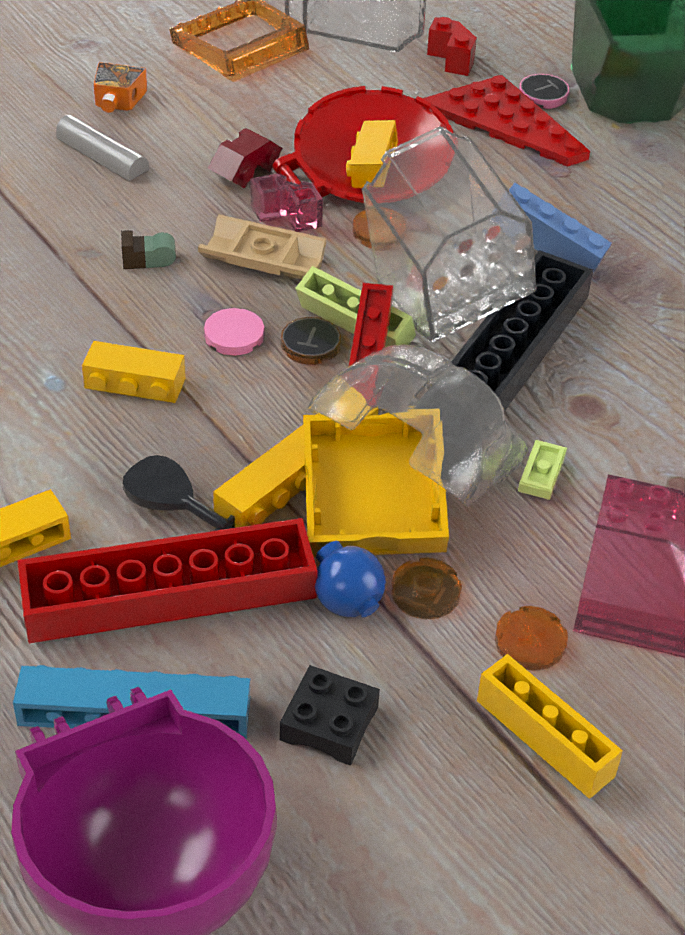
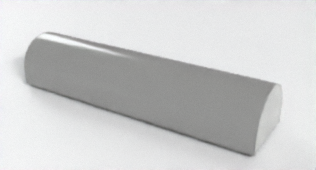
[56,115,149,181]

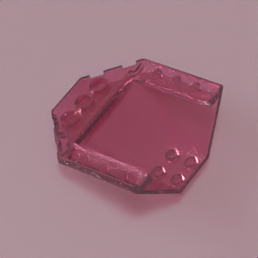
[573,474,685,658]

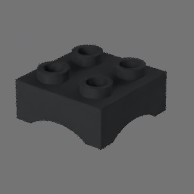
[279,665,380,766]

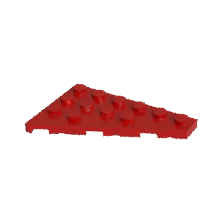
[423,75,590,167]

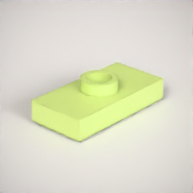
[518,440,567,500]

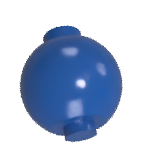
[315,541,386,618]

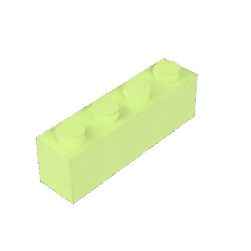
[295,266,416,358]

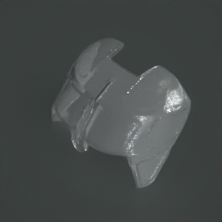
[307,344,528,506]

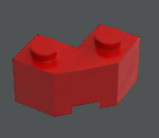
[427,17,477,76]

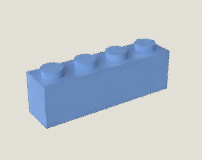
[491,183,612,273]

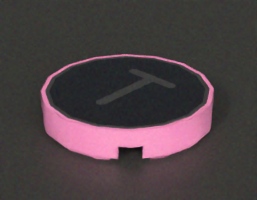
[519,74,569,109]

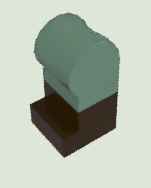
[121,230,176,270]

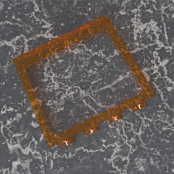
[169,0,310,82]

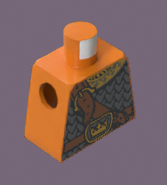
[94,62,147,113]

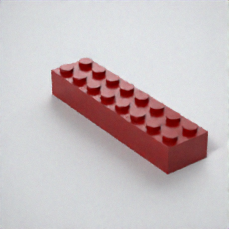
[17,518,317,644]

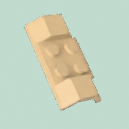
[198,214,326,280]

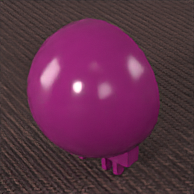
[11,686,277,935]

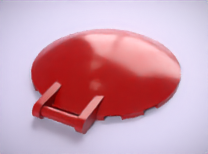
[272,86,455,204]

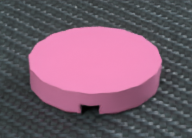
[204,308,265,356]

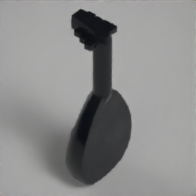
[122,455,236,531]

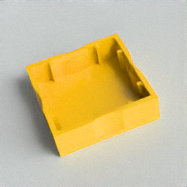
[303,410,449,557]

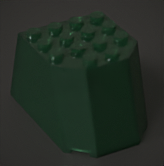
[571,0,685,124]

